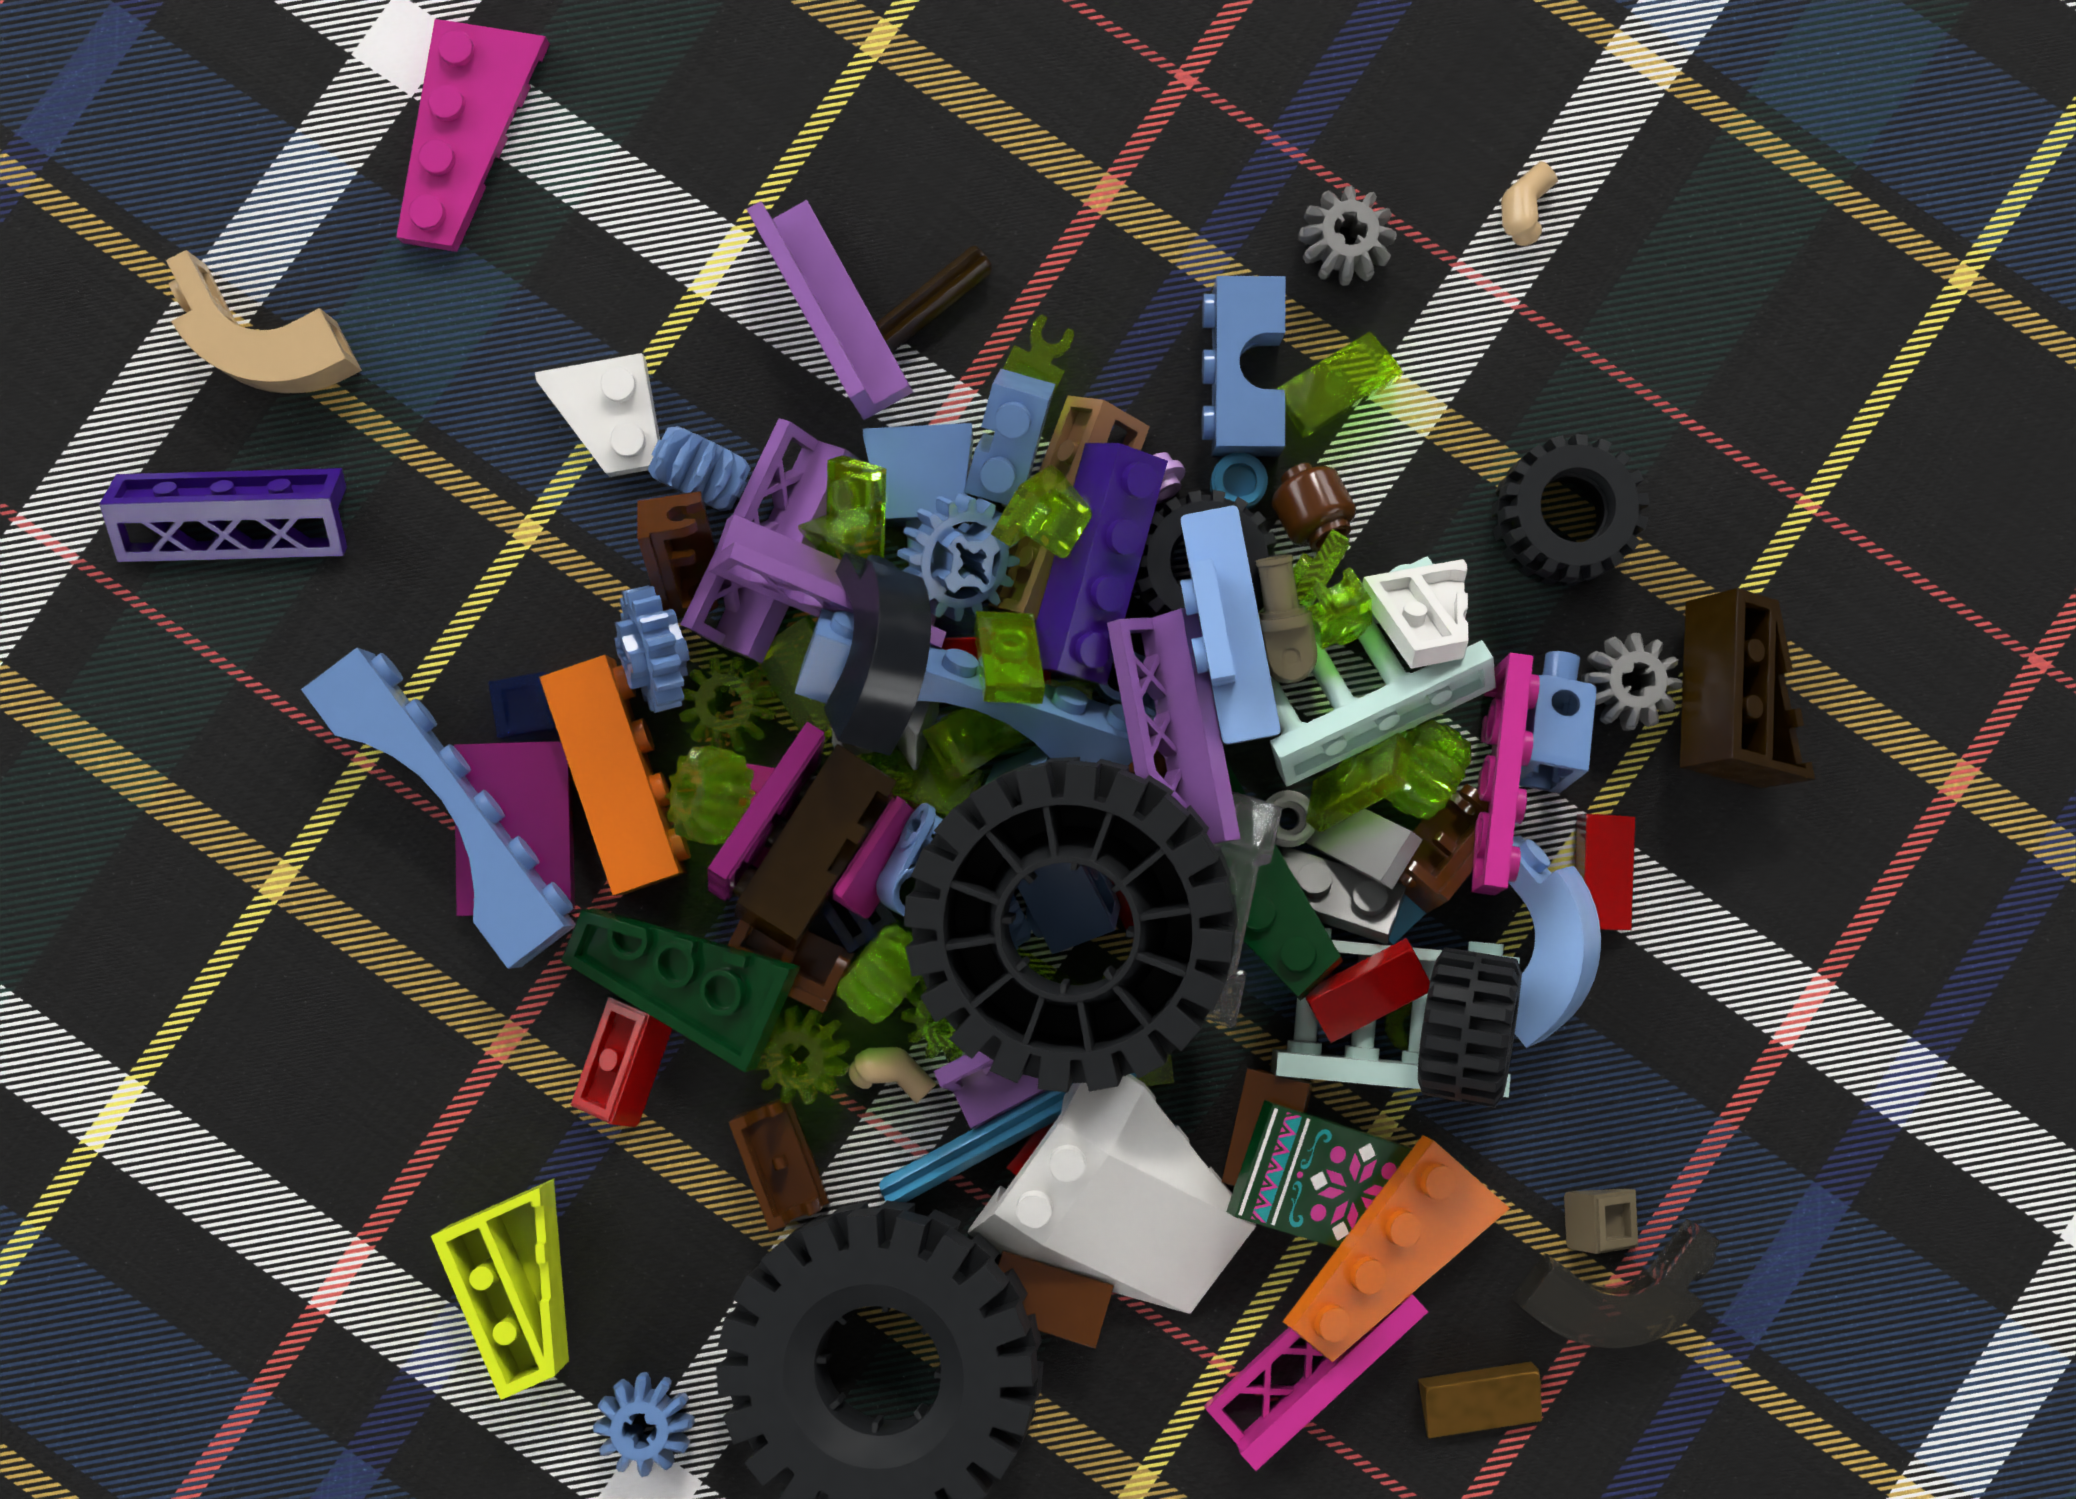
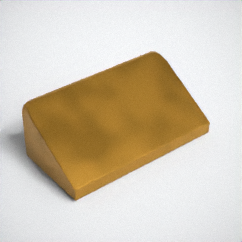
[1418,1362,1542,1438]

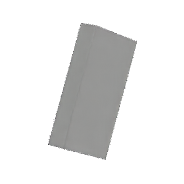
[1306,795,1423,889]

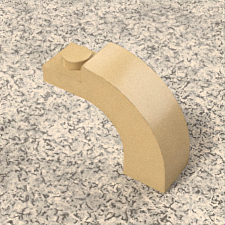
[166,250,362,393]

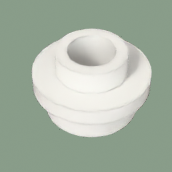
[1259,790,1317,847]

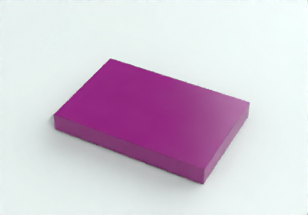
[708,721,825,901]
[454,741,575,916]

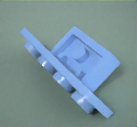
[1180,505,1280,745]

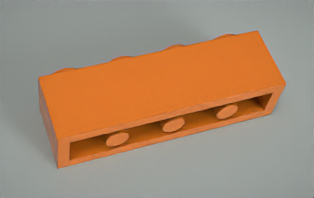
[539,655,691,896]

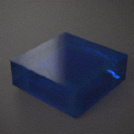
[488,672,557,739]

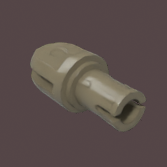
[1256,554,1317,684]

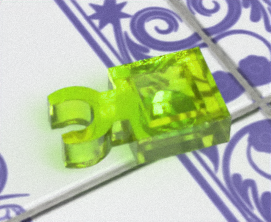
[988,314,1074,399]
[1308,567,1372,650]

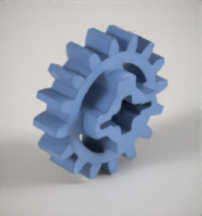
[897,493,1020,621]
[614,585,690,713]

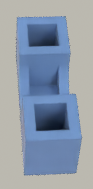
[1202,276,1286,457]

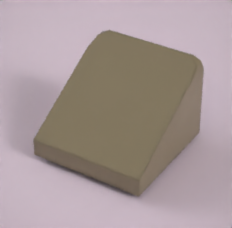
[1564,1189,1638,1254]

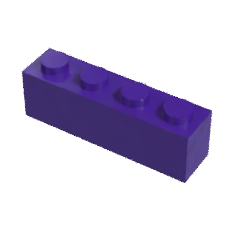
[1025,443,1168,685]

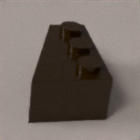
[1680,588,1815,788]
[732,744,897,952]

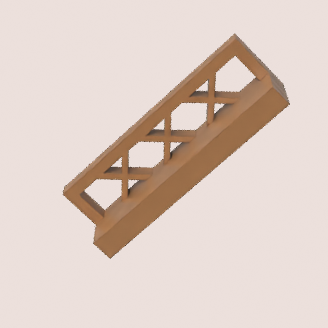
[988,395,1150,622]

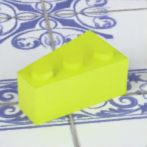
[431,1179,569,1400]

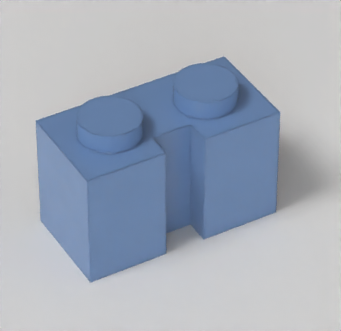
[964,369,1056,508]

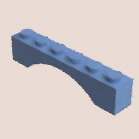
[794,608,1133,766]
[301,648,576,969]

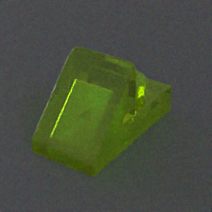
[798,455,887,560]
[991,465,1092,558]
[922,707,1027,782]

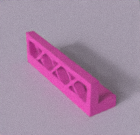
[1204,1294,1428,1471]

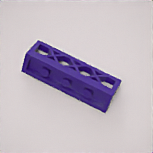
[99,468,347,562]

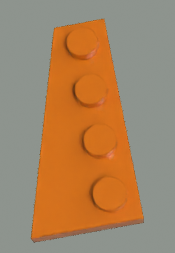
[1282,1135,1510,1362]

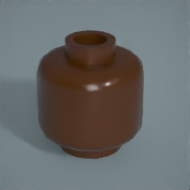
[1272,463,1357,551]

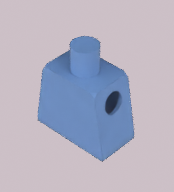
[863,423,973,548]
[1519,651,1596,794]

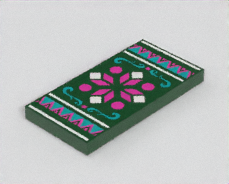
[1226,1100,1469,1277]

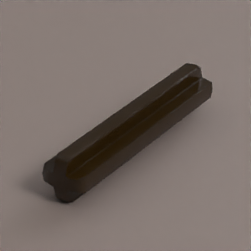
[876,246,992,352]

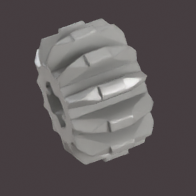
[1298,185,1397,286]
[1581,633,1683,731]

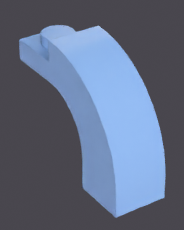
[1508,835,1601,1048]

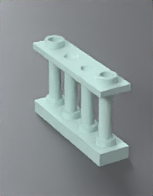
[1270,556,1496,787]
[1271,928,1520,1098]

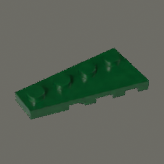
[1214,760,1343,1001]
[561,908,800,1073]

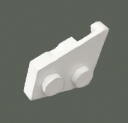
[535,353,660,477]
[1360,559,1468,669]

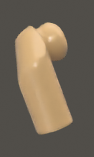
[1501,161,1558,246]
[849,1047,937,1104]

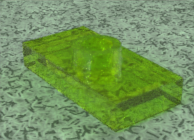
[1293,529,1350,610]
[974,611,1045,704]
[1306,733,1412,832]

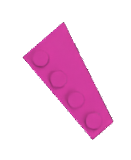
[396,19,550,252]
[1471,652,1540,896]

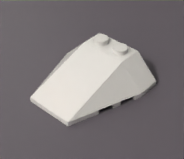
[968,1074,1256,1314]

